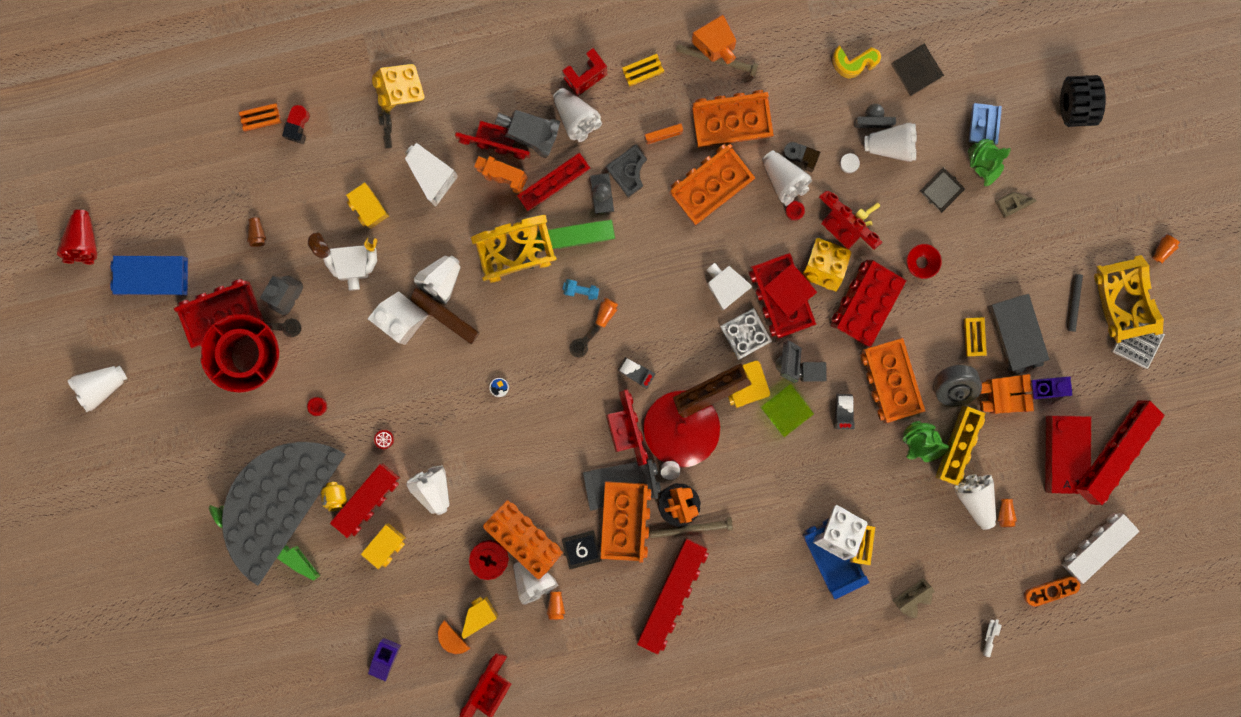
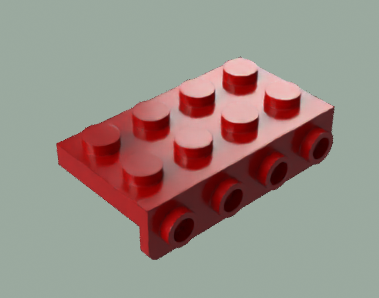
[748,253,817,339]
[830,260,907,347]
[173,279,264,349]

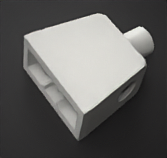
[707,263,752,311]

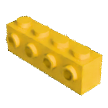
[935,406,986,486]

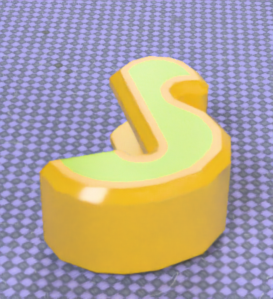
[832,45,881,79]

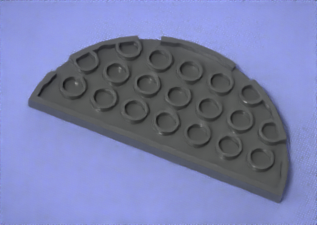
[222,442,346,586]

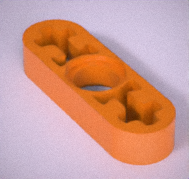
[1024,576,1080,607]

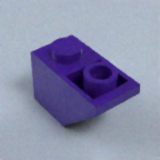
[1031,376,1073,399]
[368,638,401,682]

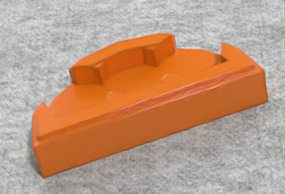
[438,620,470,654]

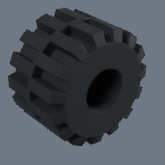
[1060,75,1106,127]

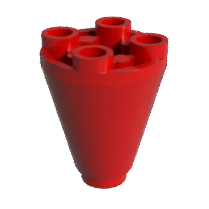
[57,210,97,265]

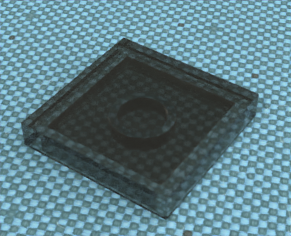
[891,43,944,96]

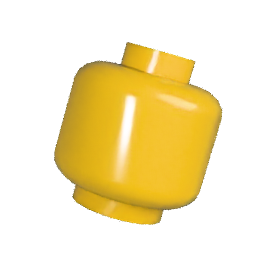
[320,482,347,512]

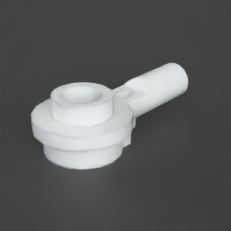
[983,619,1002,657]

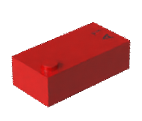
[1045,415,1092,494]

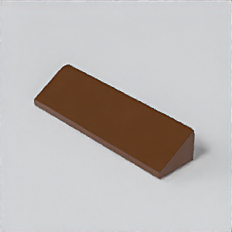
[411,288,480,344]
[673,363,752,418]

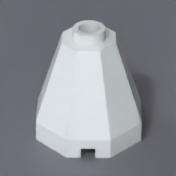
[414,255,461,305]
[406,465,450,515]
[513,559,559,605]

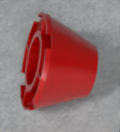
[200,314,279,393]

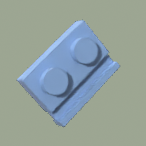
[969,103,1002,145]

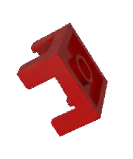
[562,48,607,97]

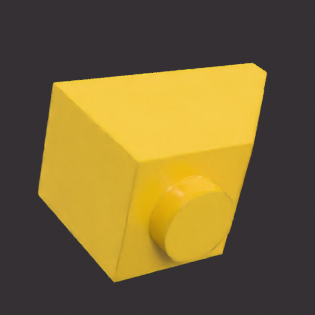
[462,596,498,639]

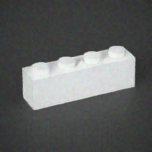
[1062,513,1139,584]

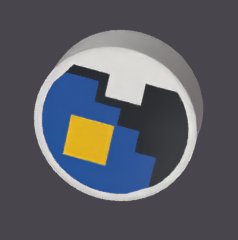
[489,378,509,397]

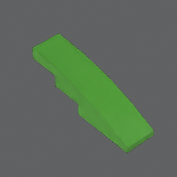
[536,220,616,252]
[277,544,320,581]

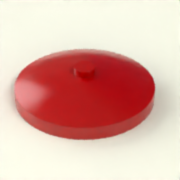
[644,390,720,467]

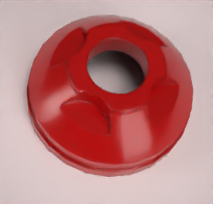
[906,244,942,279]

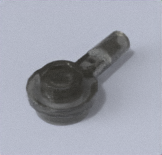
[378,110,392,148]
[265,318,302,337]
[569,324,600,358]

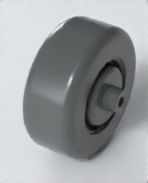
[933,365,982,406]

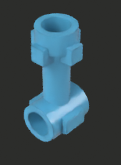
[562,279,599,300]

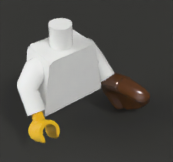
[308,232,378,291]

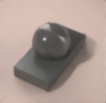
[854,104,896,128]
[590,173,614,214]
[775,340,802,383]

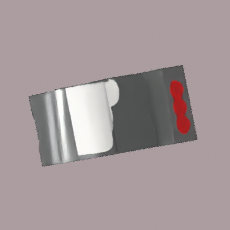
[617,357,655,389]
[834,394,855,429]

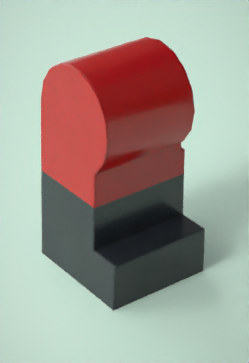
[282,105,310,144]

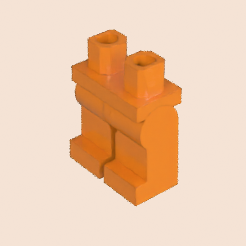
[474,156,528,194]
[980,374,1034,414]

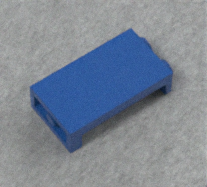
[110,256,188,296]
[802,518,870,600]

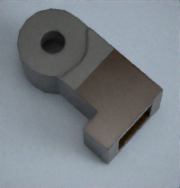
[783,142,821,172]

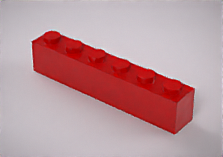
[1075,400,1165,505]
[637,538,709,655]

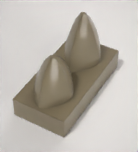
[892,578,935,618]

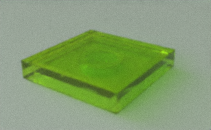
[760,384,814,437]

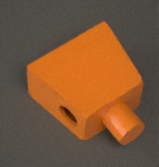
[692,15,736,64]

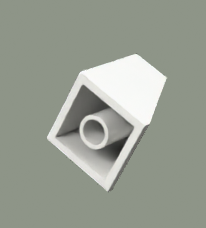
[405,143,458,207]
[368,291,429,345]

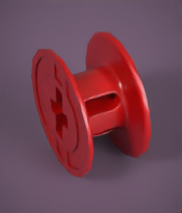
[469,540,509,580]

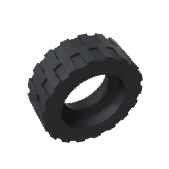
[658,483,701,527]

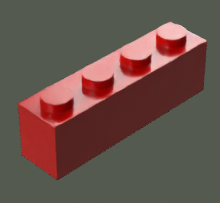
[330,463,400,538]

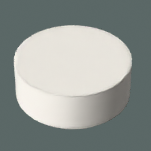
[840,153,860,173]
[661,461,680,480]

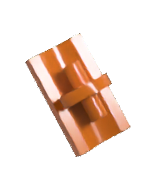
[664,487,699,523]

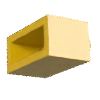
[346,182,389,229]
[361,523,406,569]

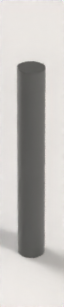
[1068,274,1083,332]

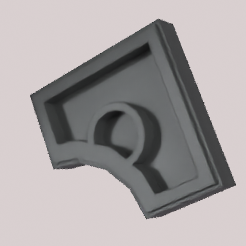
[605,144,647,198]

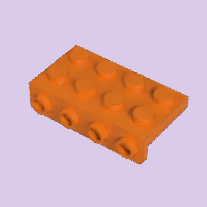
[692,90,774,148]
[670,144,756,226]
[860,338,925,424]
[601,481,651,563]
[483,500,563,579]

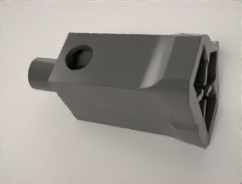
[495,110,560,158]
[260,276,303,315]

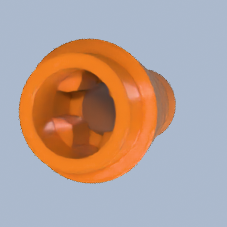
[1152,234,1180,264]
[595,298,618,327]
[997,499,1017,527]
[546,592,565,620]

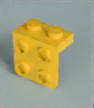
[372,64,424,112]
[802,238,851,292]
[728,361,770,408]

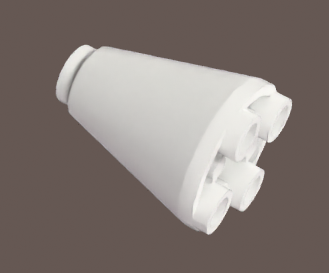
[553,88,602,142]
[865,123,917,162]
[762,151,812,205]
[67,365,127,412]
[954,474,996,530]

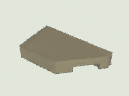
[995,192,1036,218]

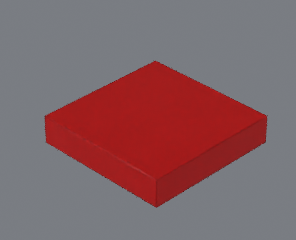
[764,263,817,318]

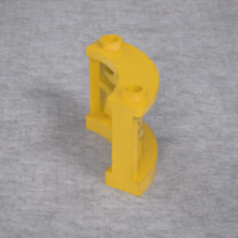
[470,215,557,283]
[1094,255,1164,343]

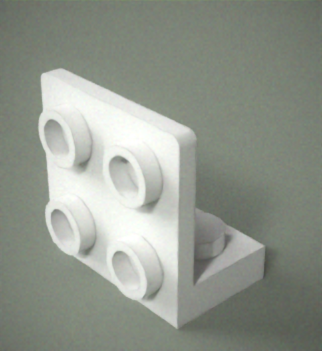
[813,505,867,560]

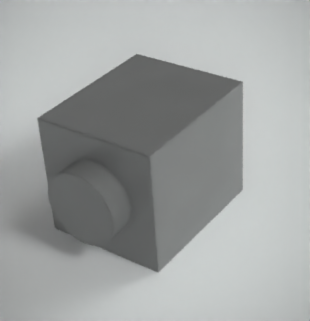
[799,362,827,382]

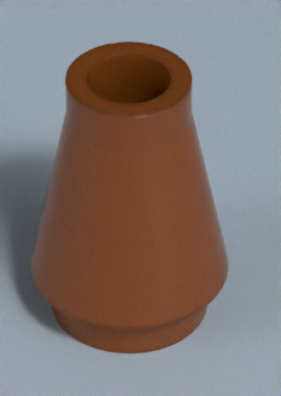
[247,217,266,247]

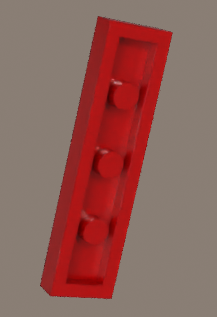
[517,152,591,212]

